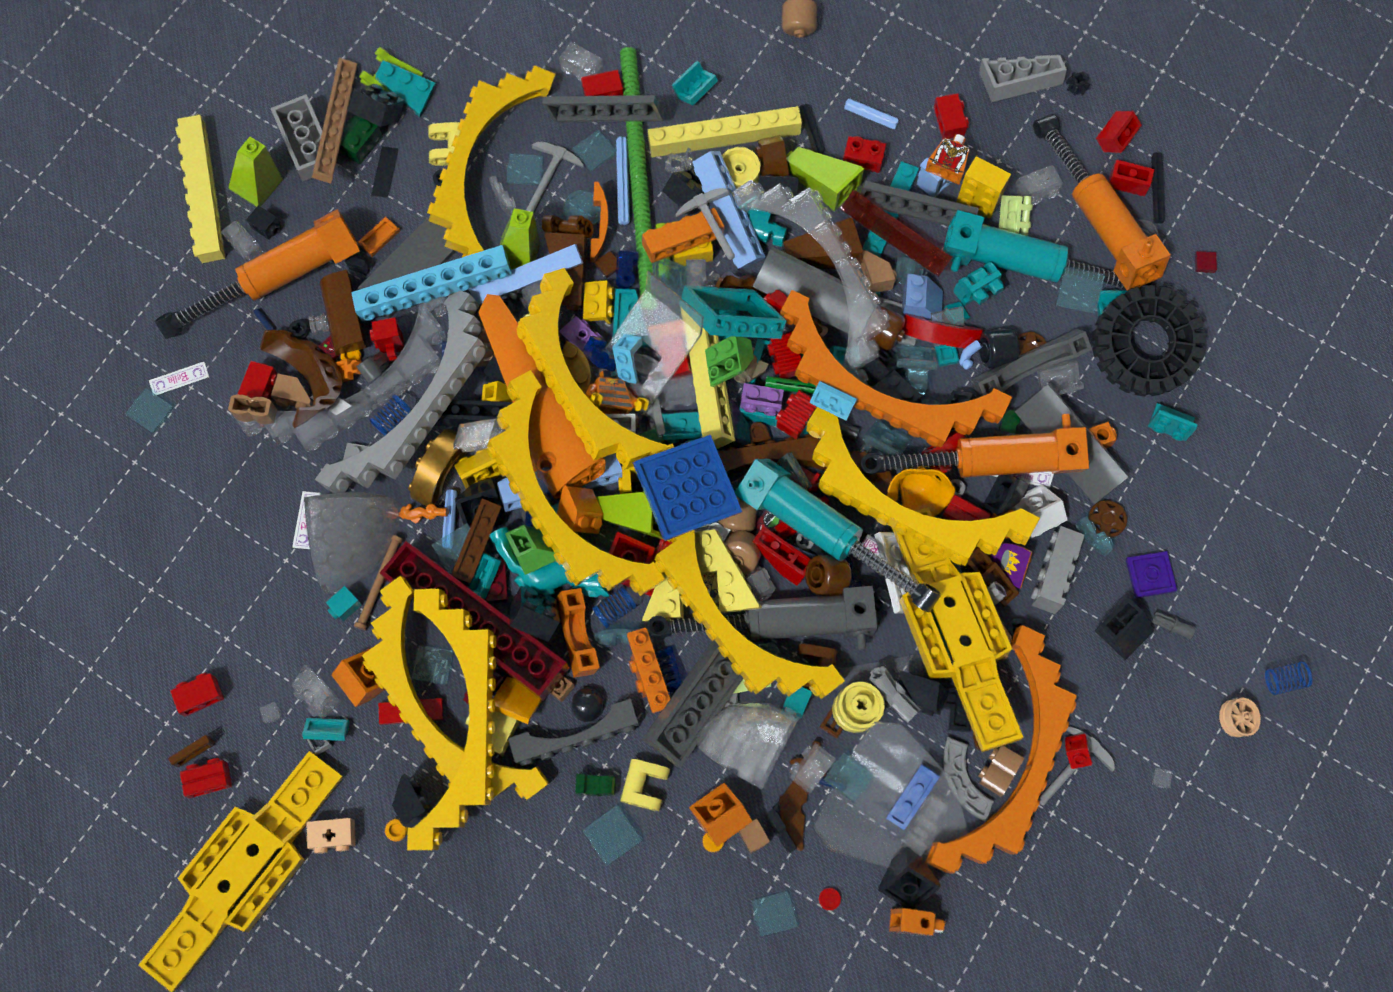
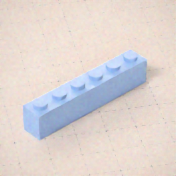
[692,151,766,269]
[497,453,622,512]

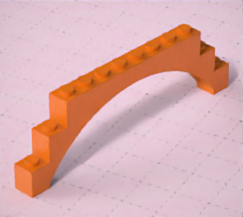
[780,290,1012,447]
[925,625,1077,873]

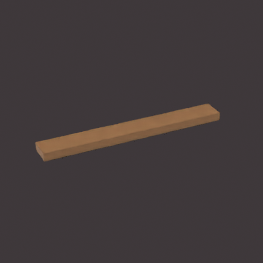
[312,58,358,183]

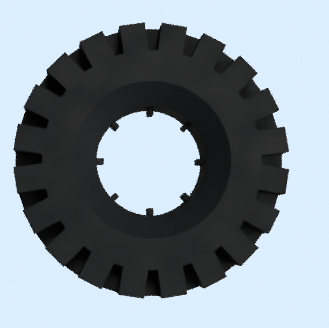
[1092,285,1207,397]

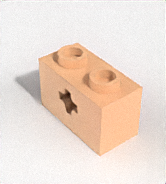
[307,818,355,853]

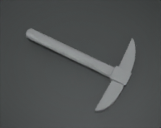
[526,142,584,212]
[676,188,735,260]
[1038,727,1115,806]

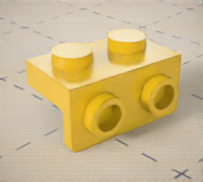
[583,280,615,324]
[618,466,640,494]

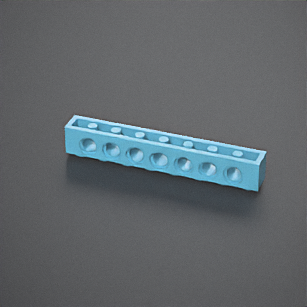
[351,245,512,322]

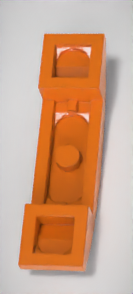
[590,181,608,263]

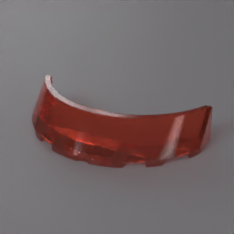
[840,189,953,277]

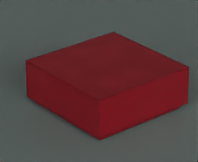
[1195,251,1217,273]

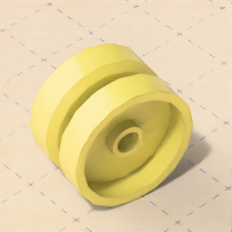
[722,147,760,198]
[832,682,885,733]

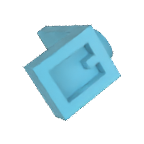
[612,334,643,384]

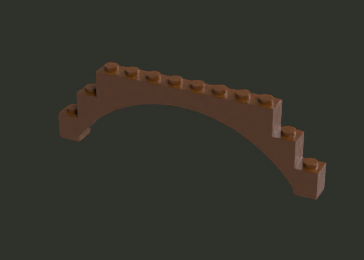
[653,434,892,539]

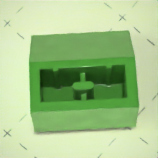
[705,336,754,387]
[505,525,556,575]

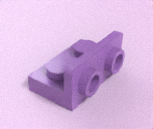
[740,383,784,416]

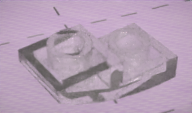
[489,176,516,216]

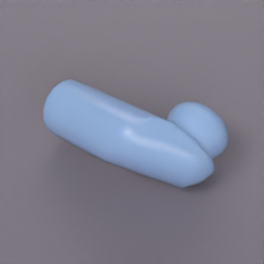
[959,340,982,370]

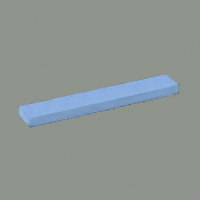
[469,244,583,305]

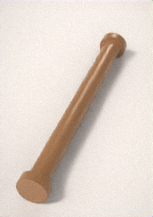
[354,535,403,631]

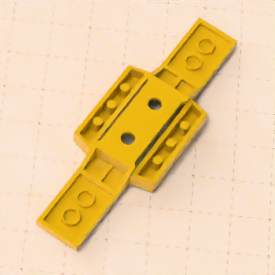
[892,507,1024,752]
[139,751,344,992]

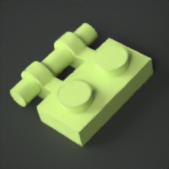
[999,195,1033,236]

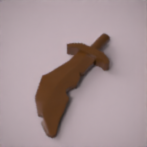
[779,741,826,851]

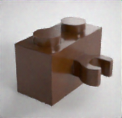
[756,135,789,177]

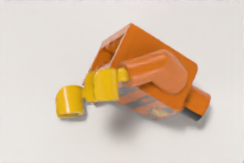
[585,370,649,415]

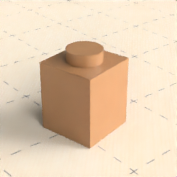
[738,819,770,854]

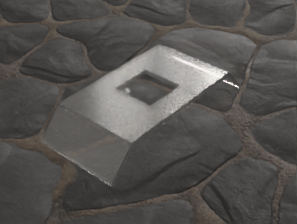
[592,271,704,428]

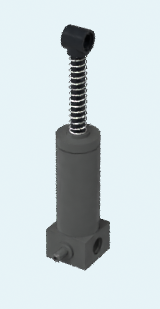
[647,586,877,650]

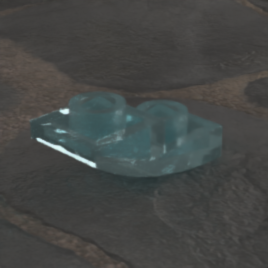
[1075,516,1113,556]
[594,629,635,647]

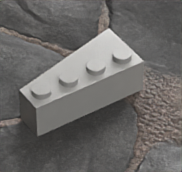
[979,55,1067,102]
[1031,526,1084,614]

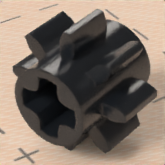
[1066,71,1090,96]
[874,586,892,612]

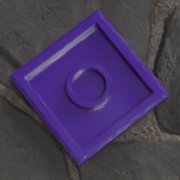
[1126,551,1177,599]

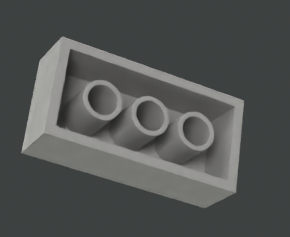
[271,95,338,181]

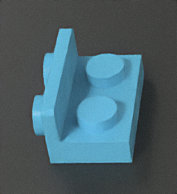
[809,381,857,420]

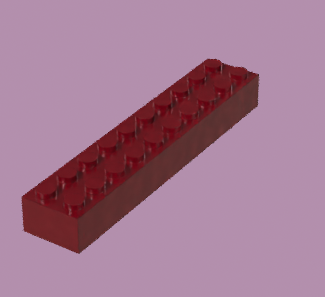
[379,541,569,701]

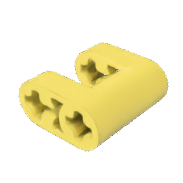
[428,122,461,166]
[620,759,670,811]

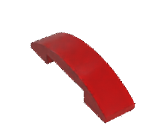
[903,313,983,348]

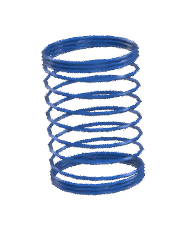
[370,395,411,435]
[592,586,637,628]
[1265,661,1312,695]

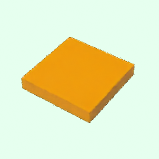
[492,676,542,724]

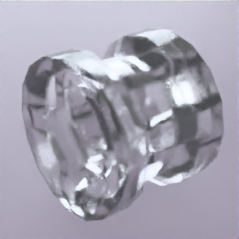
[309,313,330,335]

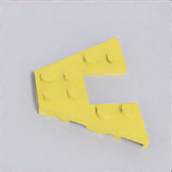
[642,529,762,622]

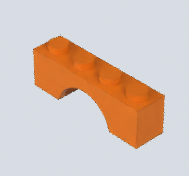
[556,588,599,678]

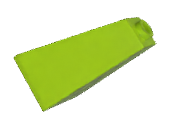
[228,137,283,207]
[786,147,864,212]
[499,208,540,270]
[596,492,663,539]

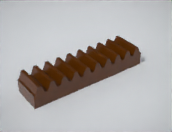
[451,499,501,583]

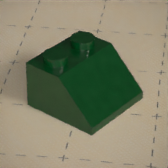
[338,116,383,165]

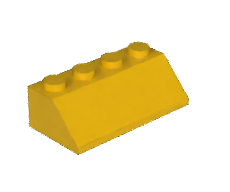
[454,448,531,489]

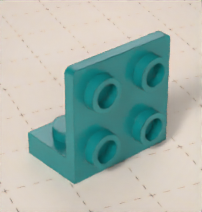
[1147,403,1198,441]

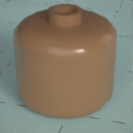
[782,0,817,38]
[717,497,757,535]
[724,531,762,576]

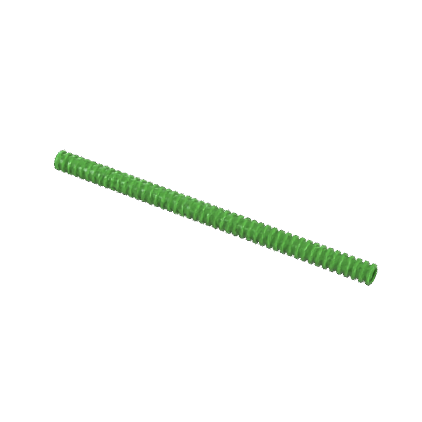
[620,47,659,310]

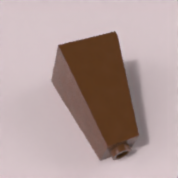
[780,217,863,270]
[545,233,588,311]

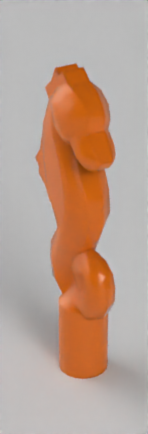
[399,503,449,524]

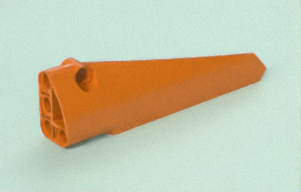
[478,294,606,499]

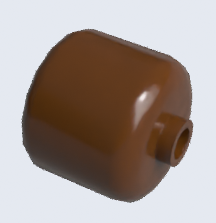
[864,306,906,350]
[805,555,852,595]

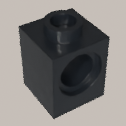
[246,205,281,240]

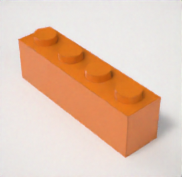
[642,208,724,263]

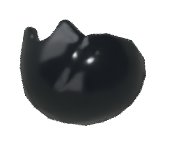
[571,687,603,722]

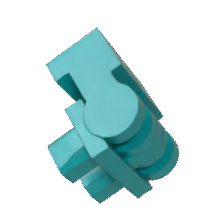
[953,262,1004,306]

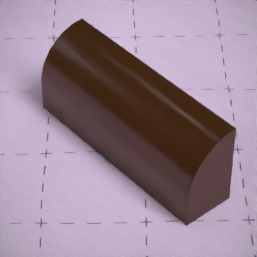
[320,270,366,355]

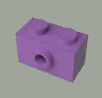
[559,316,605,361]

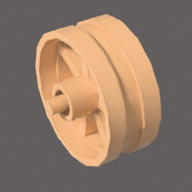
[1219,698,1261,738]

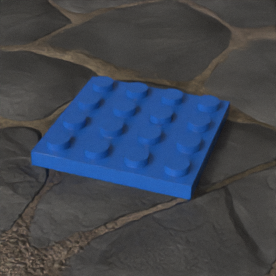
[633,435,742,541]

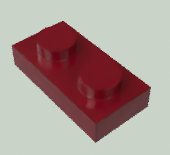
[485,559,508,603]

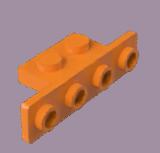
[627,628,670,713]

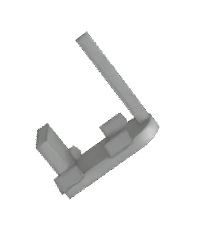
[307,739,332,755]

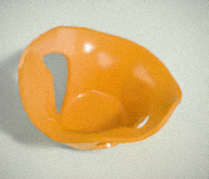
[887,467,955,517]

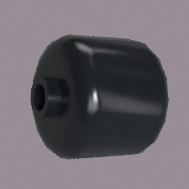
[979,329,1020,368]

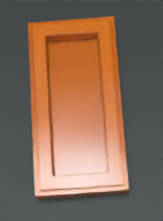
[358,217,400,257]

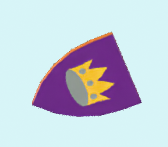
[989,543,1032,589]

